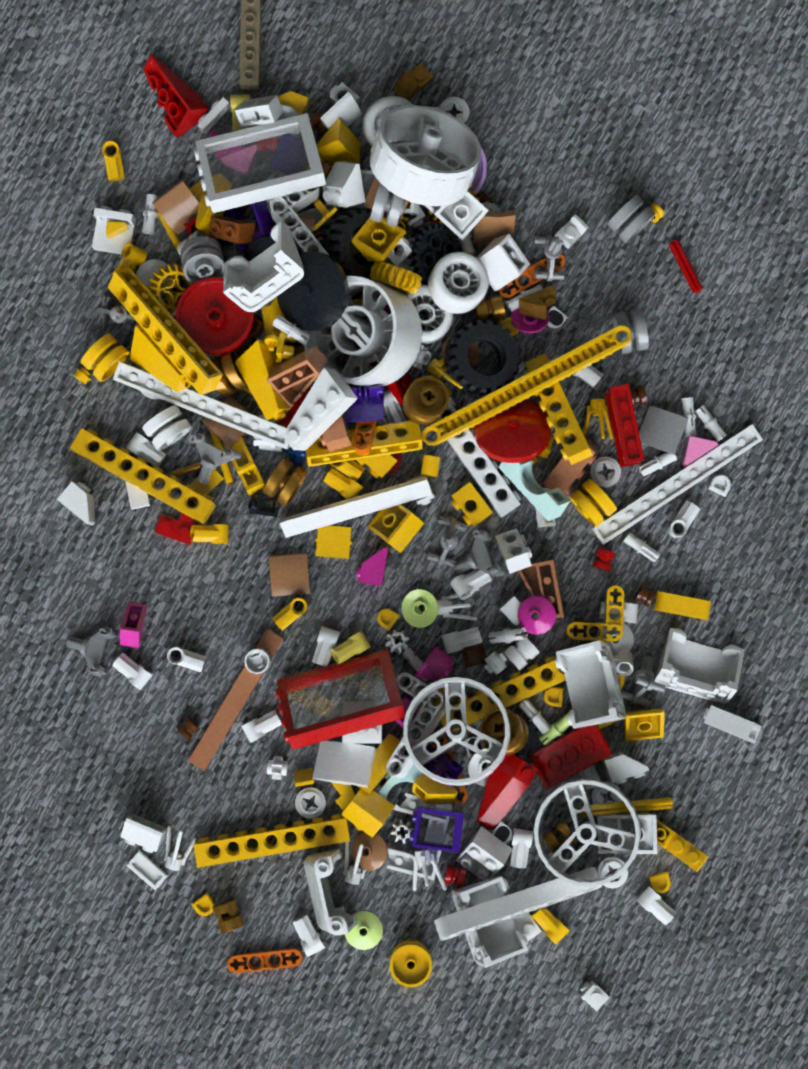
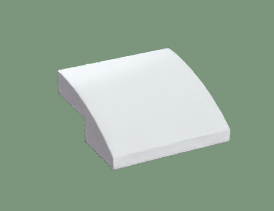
[320,92,362,130]

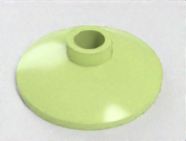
[401,589,439,628]
[345,911,383,950]

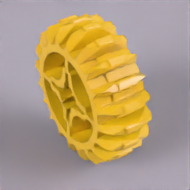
[370,261,422,294]
[146,263,192,315]

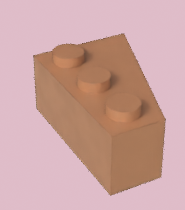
[266,345,328,408]
[309,383,352,452]
[543,435,599,495]
[518,560,566,618]

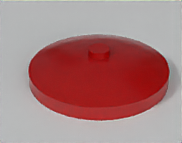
[176,277,254,355]
[474,399,552,463]

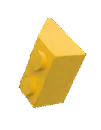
[367,504,424,553]

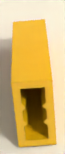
[130,325,191,392]
[235,340,291,421]

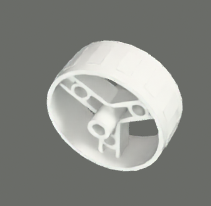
[370,105,481,206]
[403,677,510,786]
[534,779,641,887]

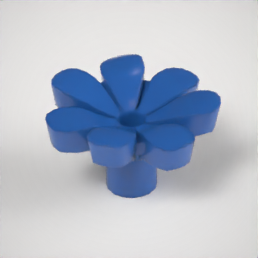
[285,448,306,466]

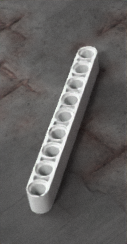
[434,867,603,941]

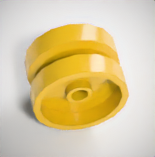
[80,333,130,382]
[568,478,617,527]
[390,940,432,987]

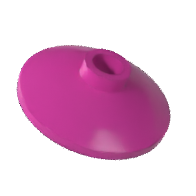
[511,308,549,333]
[518,596,556,635]

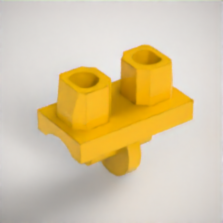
[264,330,297,363]

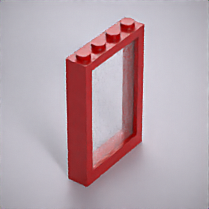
[275,649,406,750]

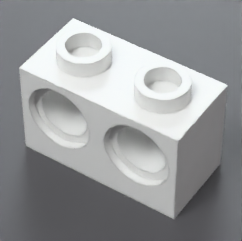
[235,95,283,128]
[495,528,532,573]

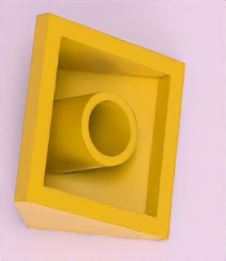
[316,118,361,167]
[351,217,406,261]
[623,708,664,742]
[341,789,395,838]

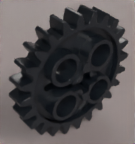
[408,223,462,285]

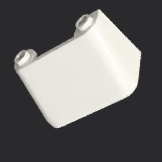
[223,221,304,312]
[655,628,745,703]
[555,640,626,729]
[304,848,357,935]
[452,876,528,968]

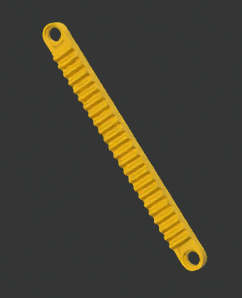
[422,325,632,447]

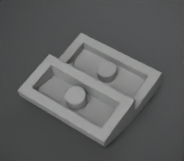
[639,406,688,455]

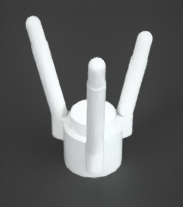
[437,588,479,621]
[164,825,197,871]
[343,841,366,885]
[413,849,447,891]

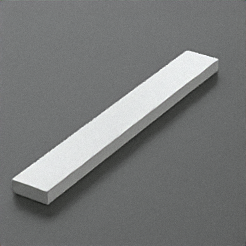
[279,476,432,538]

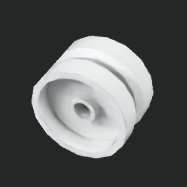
[142,405,192,451]

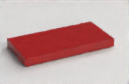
[529,724,613,790]

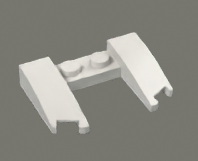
[387,793,453,880]

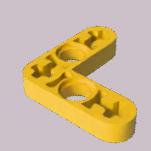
[566,585,624,642]

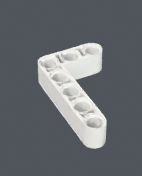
[270,187,329,255]
[386,672,446,778]

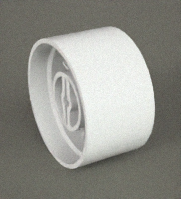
[303,276,422,387]

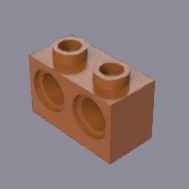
[209,216,255,244]

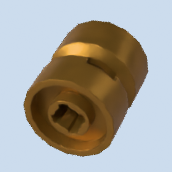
[475,295,506,322]
[541,820,577,854]
[212,898,244,933]

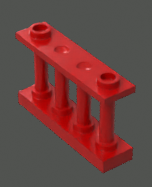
[605,384,645,468]

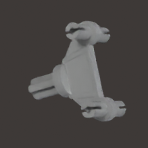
[533,234,565,282]
[97,296,139,326]
[189,433,241,484]
[426,515,467,568]
[454,530,505,577]
[66,627,117,676]
[621,656,665,707]

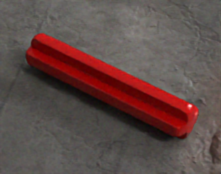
[669,240,703,293]

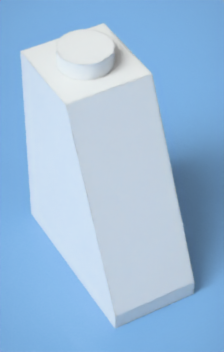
[703,705,762,744]

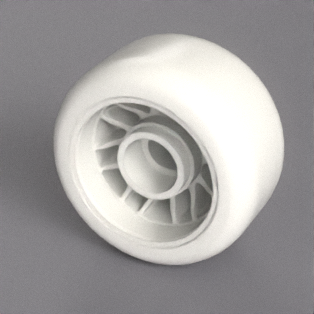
[363,96,415,146]
[428,252,489,314]
[404,285,454,344]

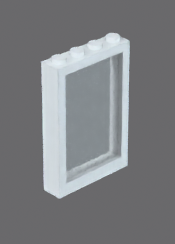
[194,113,326,213]

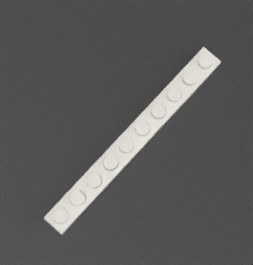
[113,362,290,449]
[592,424,763,545]

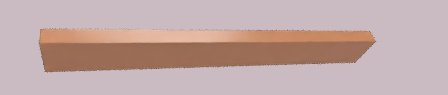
[188,629,284,771]

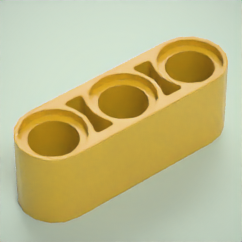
[654,591,712,620]

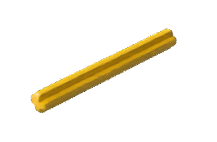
[579,797,673,817]

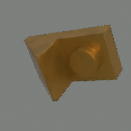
[393,63,434,100]
[519,285,556,320]

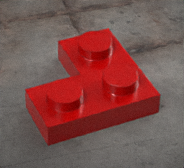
[154,504,199,545]

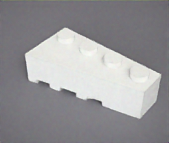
[283,367,358,451]

